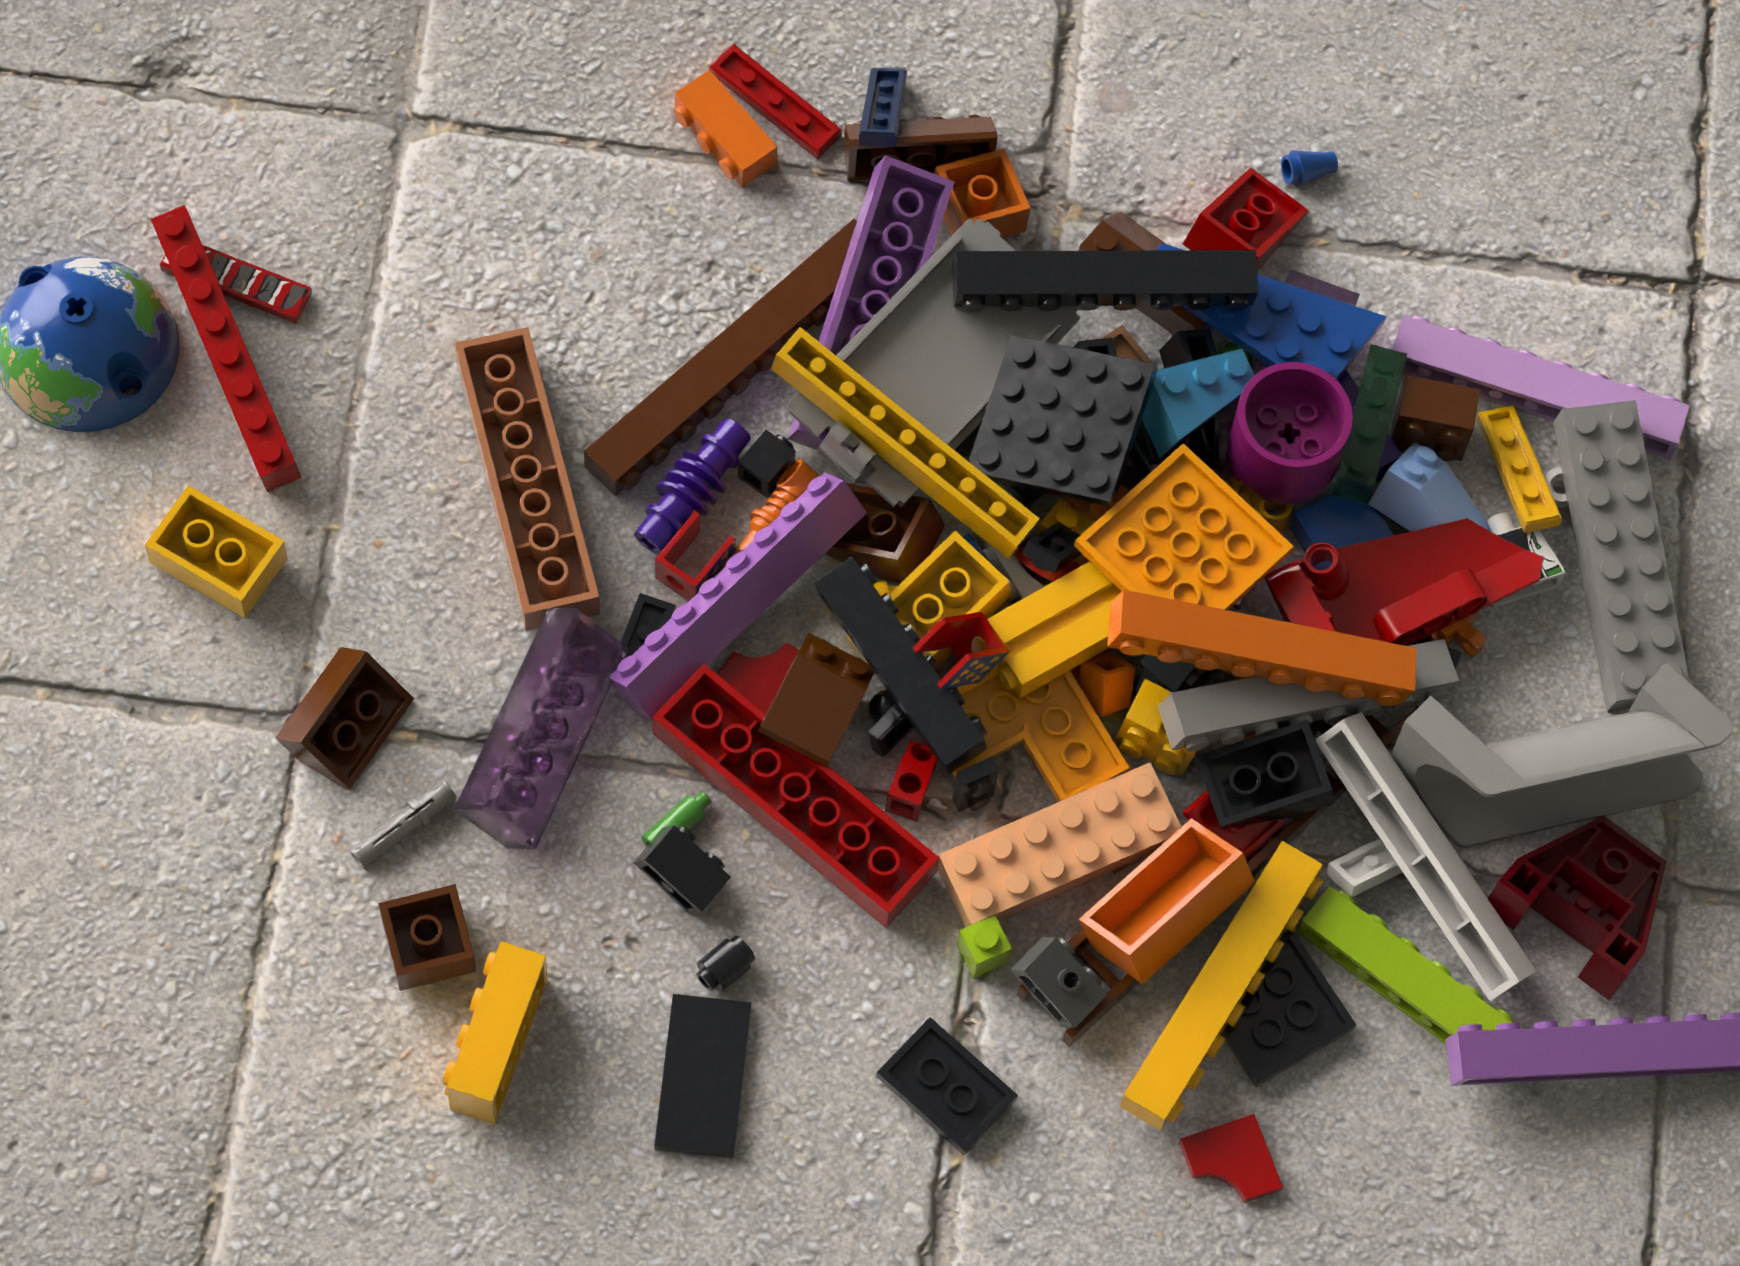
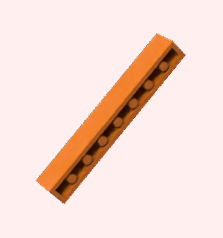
[1108,589,1417,706]

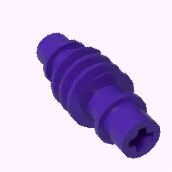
[634,418,751,554]

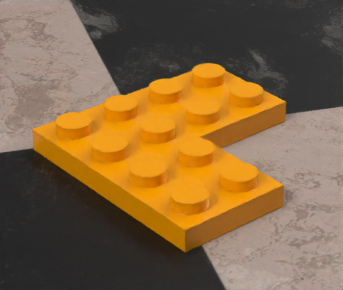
[952,666,1129,802]

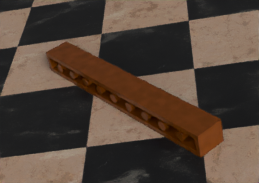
[584,218,857,497]

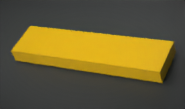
[1477,405,1562,533]

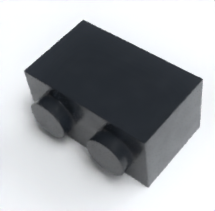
[633,825,731,915]

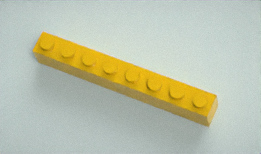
[771,327,1040,559]
[1120,841,1324,1131]

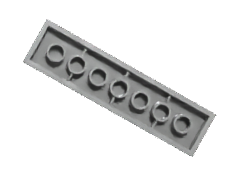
[1553,400,1690,712]

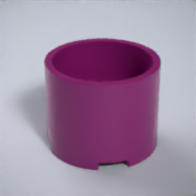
[1227,362,1353,504]

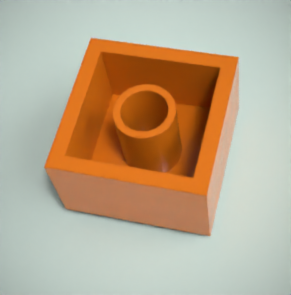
[935,148,1031,238]

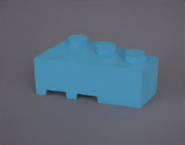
[1142,349,1254,459]

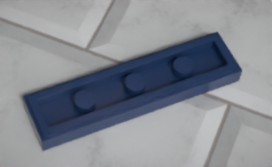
[859,68,907,147]

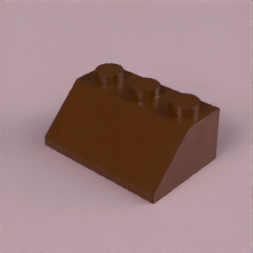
[275,647,415,790]

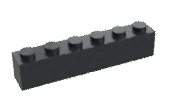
[814,557,988,775]

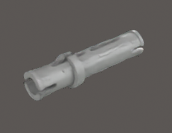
[349,779,457,869]

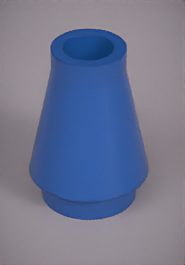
[1281,150,1338,187]

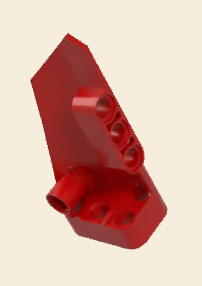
[1264,518,1544,646]

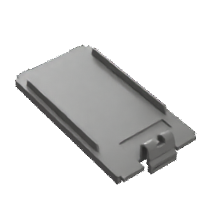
[789,218,1081,508]

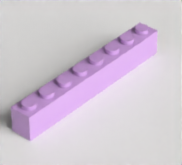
[1386,315,1690,459]

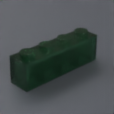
[1331,344,1407,504]

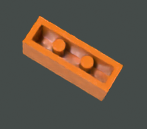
[673,70,778,188]

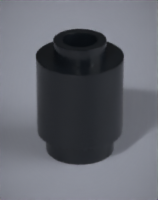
[696,935,756,993]

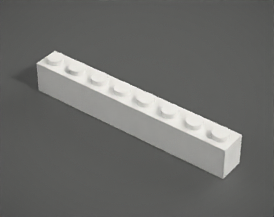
[1315,712,1537,1001]

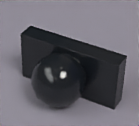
[868,690,913,758]

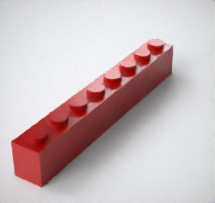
[150,205,302,492]

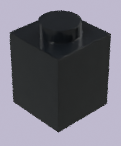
[737,430,796,498]

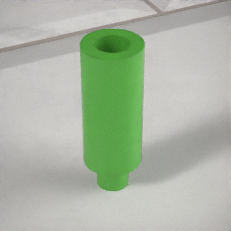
[641,791,712,847]

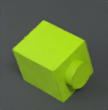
[957,915,1012,979]

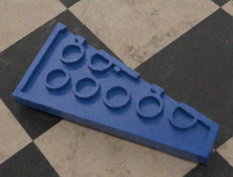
[1156,243,1387,380]

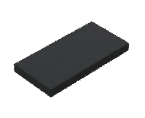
[654,994,751,1158]

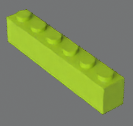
[1297,886,1515,1045]

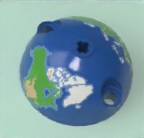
[0,256,179,432]

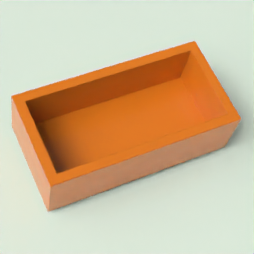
[1079,818,1255,984]

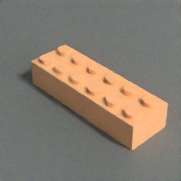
[938,762,1182,927]

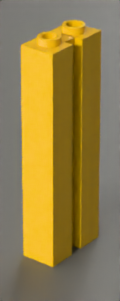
[977,561,1122,699]

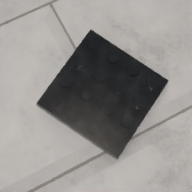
[968,335,1157,508]

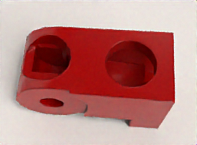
[885,740,938,822]

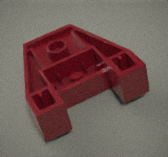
[1488,816,1667,1001]

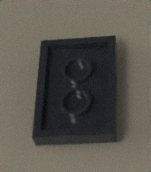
[876,1017,1018,1155]

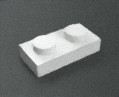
[1327,838,1403,898]

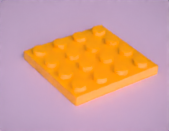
[1074,443,1294,610]

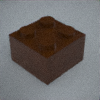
[1390,375,1480,461]
[378,884,476,991]

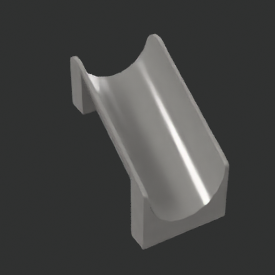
[1391,663,1734,848]

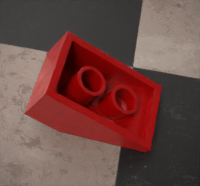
[1183,167,1309,272]

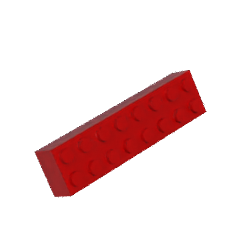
[652,664,940,928]

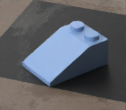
[1369,442,1492,532]

